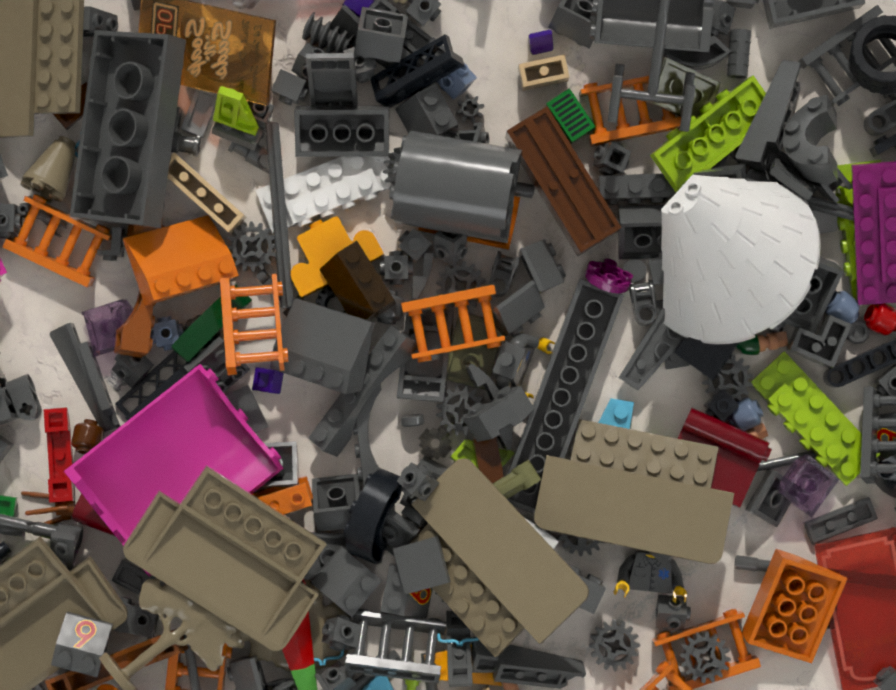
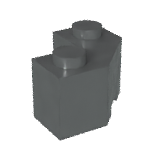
[463,386,535,442]

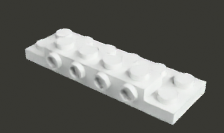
[255,150,391,234]

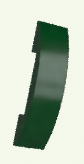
[171,284,252,364]

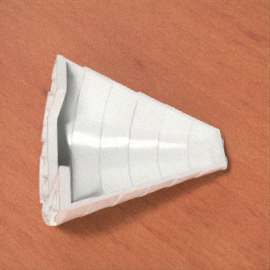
[661,175,821,344]

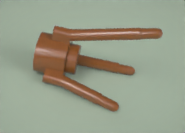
[21,491,76,525]

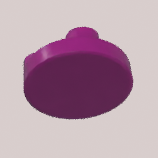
[584,258,633,293]

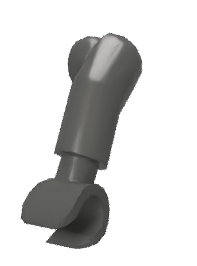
[17,203,67,237]

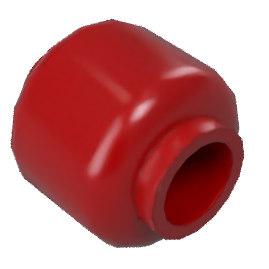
[864,303,896,336]

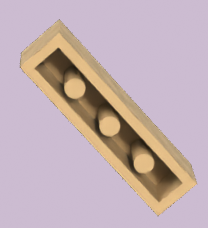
[168,152,247,234]

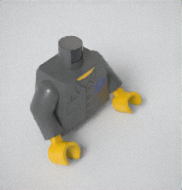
[492,333,555,399]
[613,551,687,603]

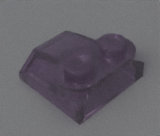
[82,299,133,357]
[779,454,839,518]

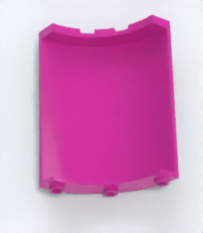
[64,364,284,577]

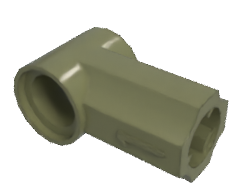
[493,459,541,499]

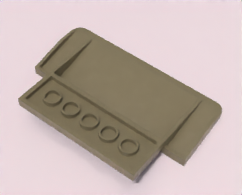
[0,0,84,138]
[534,419,734,564]
[410,458,589,657]
[123,465,326,651]
[0,536,128,690]

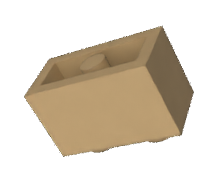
[518,54,570,91]

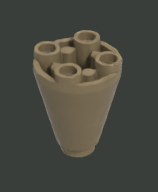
[20,136,76,203]

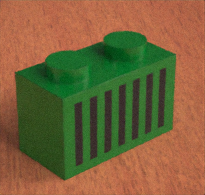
[545,88,595,145]

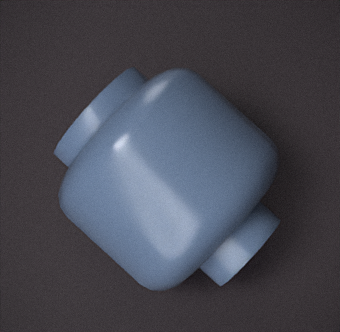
[825,291,860,324]
[728,397,764,431]

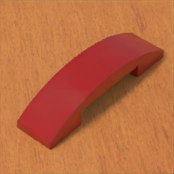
[43,407,74,503]

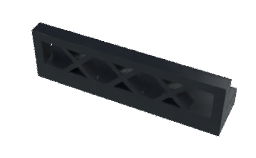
[371,34,465,108]
[115,351,197,421]

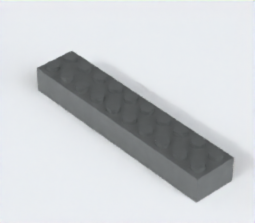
[507,279,624,513]

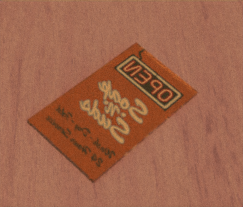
[138,0,276,106]

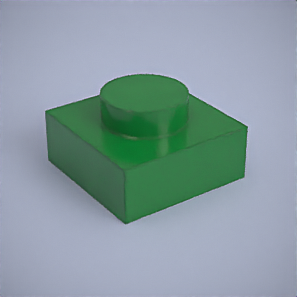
[0,495,18,517]

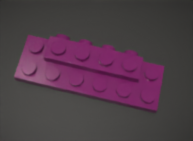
[851,161,896,305]

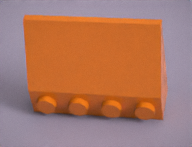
[123,215,239,306]
[741,549,847,664]

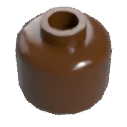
[71,419,104,455]

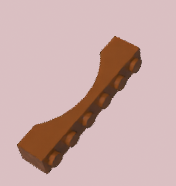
[114,217,165,358]
[45,627,188,690]

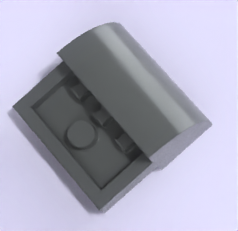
[212,92,274,151]
[184,336,250,393]

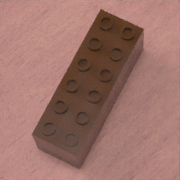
[505,106,622,257]

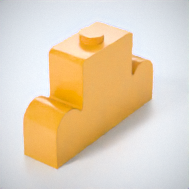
[291,216,385,298]

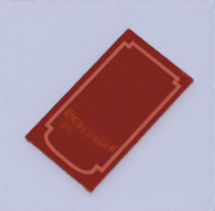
[814,527,896,690]

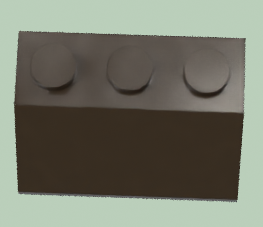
[319,241,397,321]

